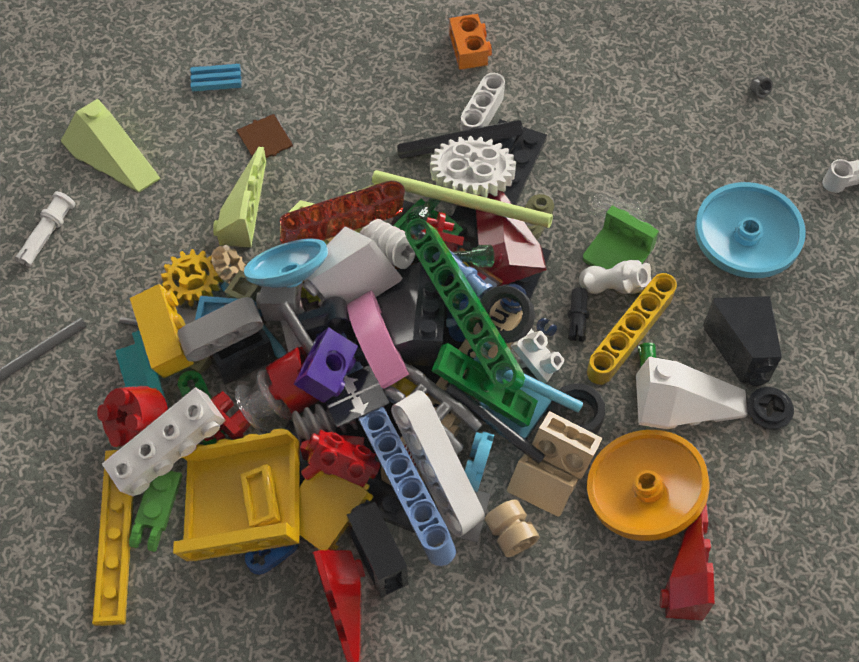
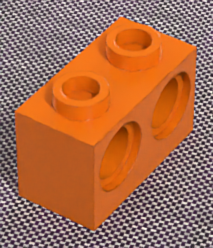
[449,14,492,70]

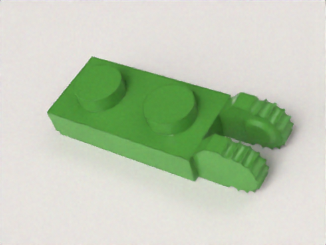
[129,471,183,552]

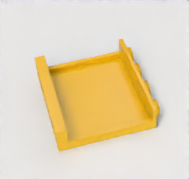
[173,429,300,561]

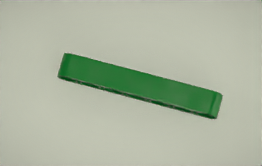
[405,218,525,392]

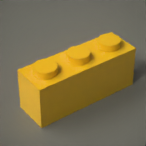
[130,284,194,378]

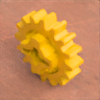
[161,249,222,306]

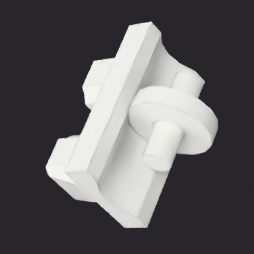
[511,329,564,383]

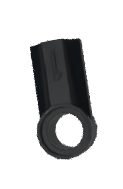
[296,296,350,336]

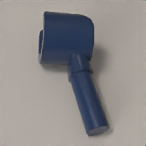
[536,318,557,336]

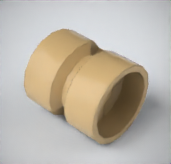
[485,499,540,557]

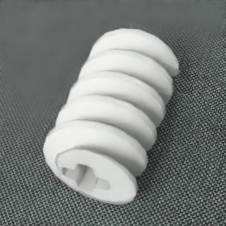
[360,219,415,269]

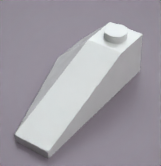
[636,357,748,429]

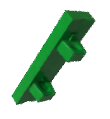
[432,343,538,427]

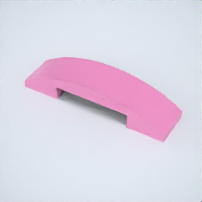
[347,290,409,389]

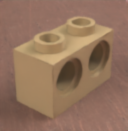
[532,411,602,480]

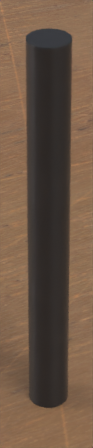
[445,383,545,464]

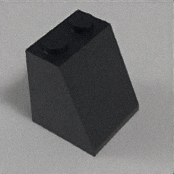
[703,296,782,386]

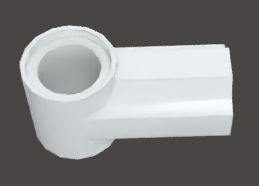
[822,159,859,193]

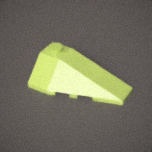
[61,99,160,193]
[213,147,266,247]

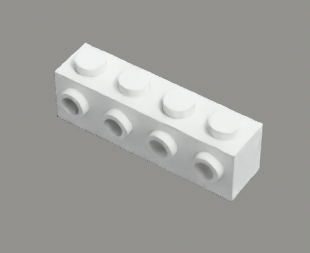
[102,387,226,496]

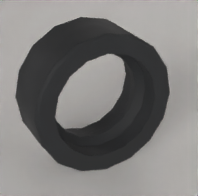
[478,285,535,343]
[549,383,605,434]

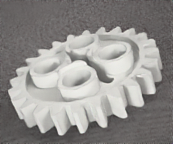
[430,136,516,198]

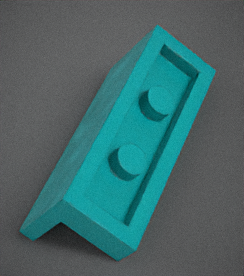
[115,330,169,409]

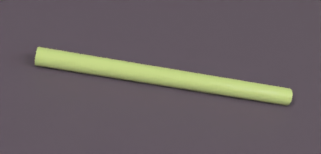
[372,170,553,228]

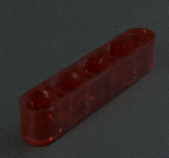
[279,181,405,244]

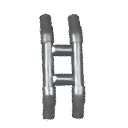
[382,363,482,454]

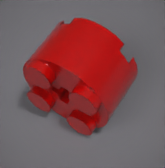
[266,346,320,414]
[97,386,168,447]

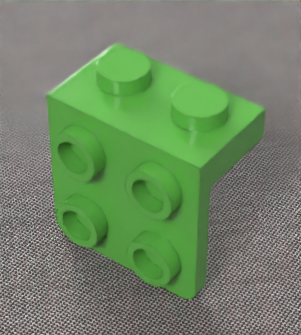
[583,205,659,269]

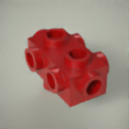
[301,429,380,488]

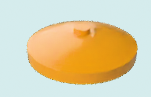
[587,430,710,541]

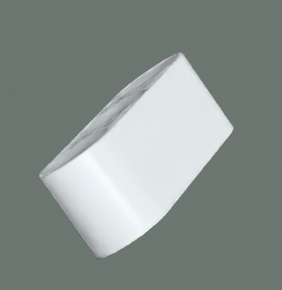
[460,73,505,131]

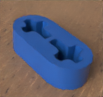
[245,544,298,575]

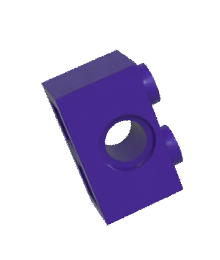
[294,327,358,403]

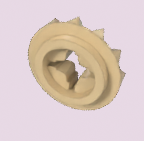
[211,245,246,284]

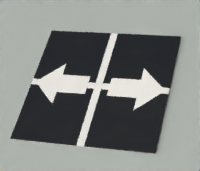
[326,365,389,427]

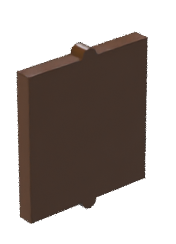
[236,114,293,158]

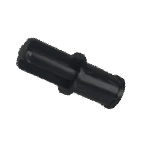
[567,287,590,342]

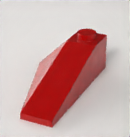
[660,504,715,621]
[313,550,365,662]

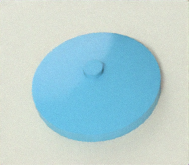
[695,182,806,278]

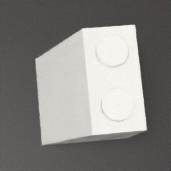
[302,227,403,307]

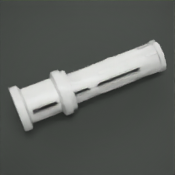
[15,191,75,267]

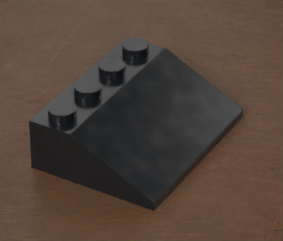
[354,262,448,366]

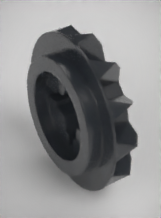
[747,387,794,431]

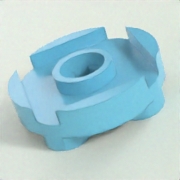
[465,431,494,492]

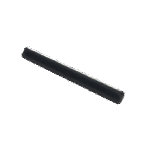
[397,120,524,159]

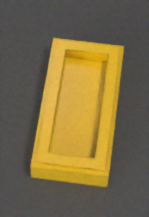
[240,464,281,528]

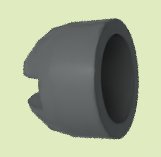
[750,76,773,97]

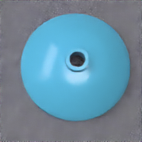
[244,239,328,288]

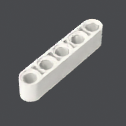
[392,390,485,537]

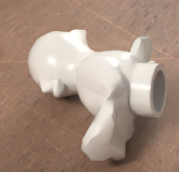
[579,260,651,294]

